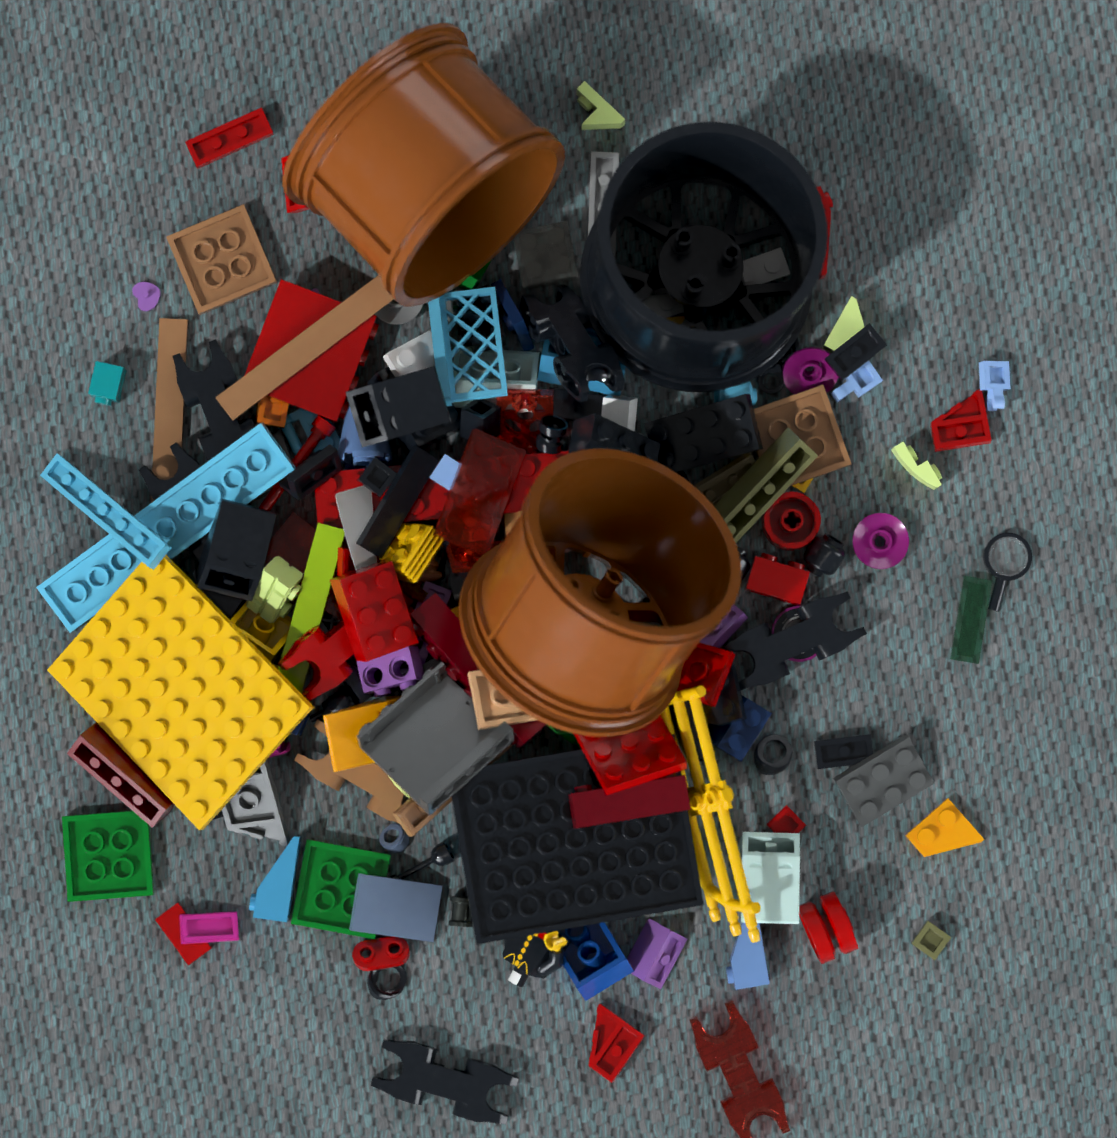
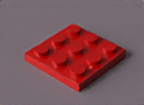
[573,715,687,795]

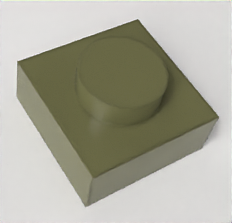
[911,920,951,960]

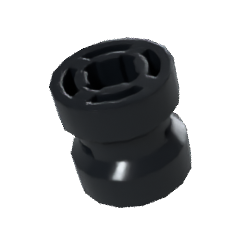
[535,415,568,454]

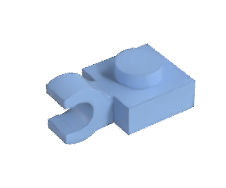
[831,361,883,402]
[979,361,1010,411]

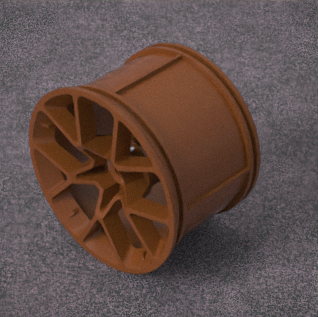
[282,23,565,307]
[459,449,741,736]

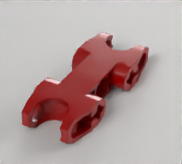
[278,606,414,701]

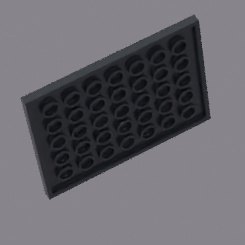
[451,734,704,944]

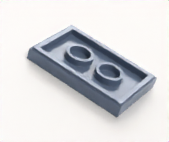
[349,873,442,942]

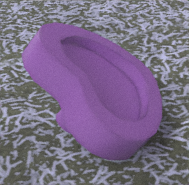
[132,282,161,311]

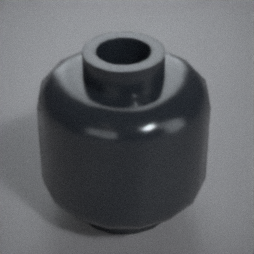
[803,533,846,577]

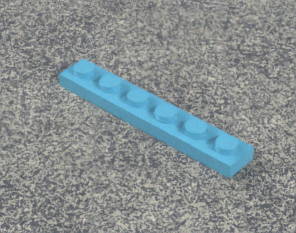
[40,453,171,570]

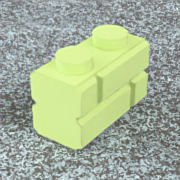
[246,556,303,624]

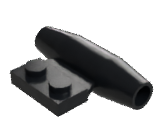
[669,663,747,763]

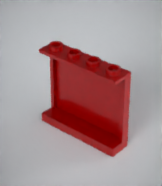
[244,279,379,423]

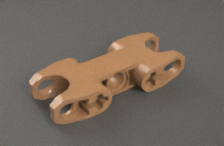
[294,719,404,823]

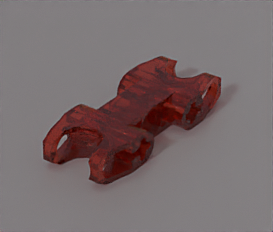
[689,1000,790,1138]

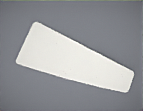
[335,485,377,570]

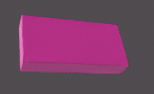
[179,911,239,944]

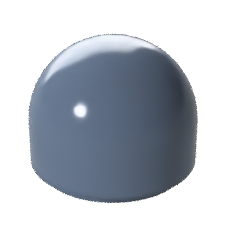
[379,823,409,853]

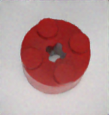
[762,492,821,551]

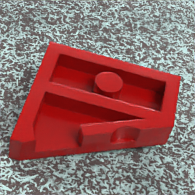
[930,389,992,452]
[588,1004,645,1083]

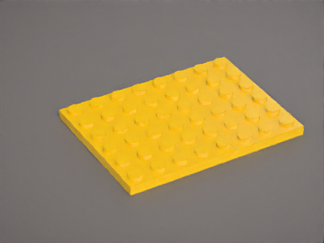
[47,555,314,830]

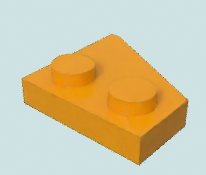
[905,798,984,857]

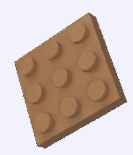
[166,204,277,315]
[754,385,851,487]

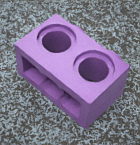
[356,646,424,698]

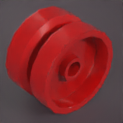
[799,891,858,964]

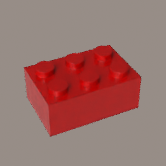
[330,561,419,662]

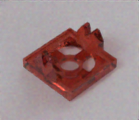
[496,389,554,453]

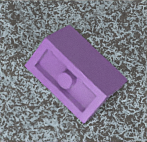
[627,919,687,989]

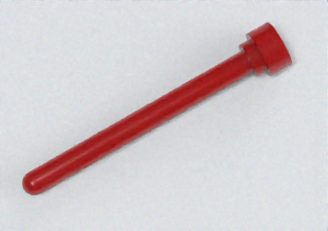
[258,415,336,511]

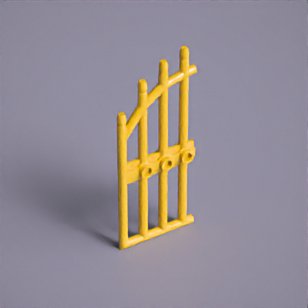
[661,686,761,943]

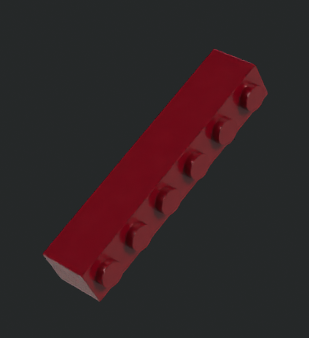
[410,593,546,749]

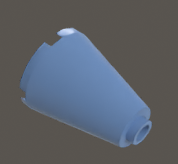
[338,402,393,470]

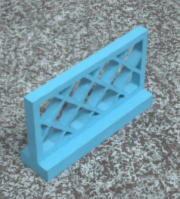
[428,287,508,406]

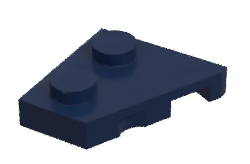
[491,279,534,351]

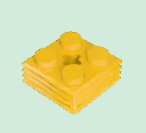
[379,522,445,583]

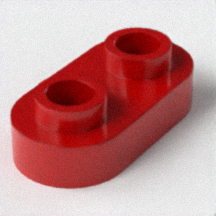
[352,936,410,971]

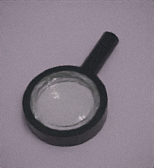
[983,533,1032,612]

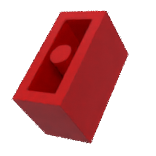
[745,553,810,606]

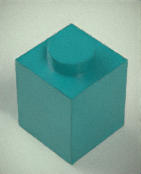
[88,361,127,406]

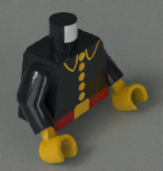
[502,931,571,987]

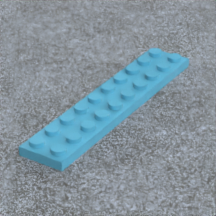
[36,422,296,633]

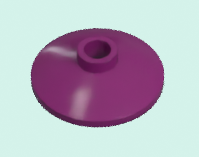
[783,347,838,395]
[852,513,909,569]

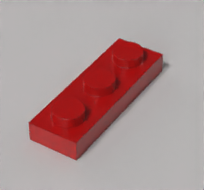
[185,107,274,169]

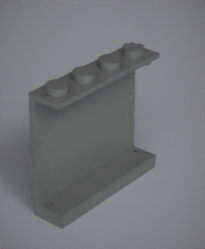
[357,662,514,816]

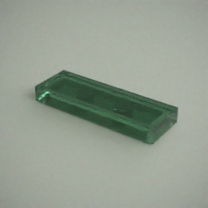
[950,576,992,664]

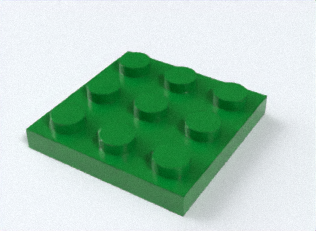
[62,811,154,902]
[291,839,391,939]

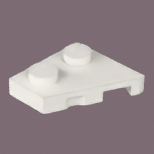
[383,330,435,377]

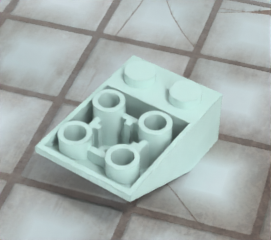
[741,832,800,924]

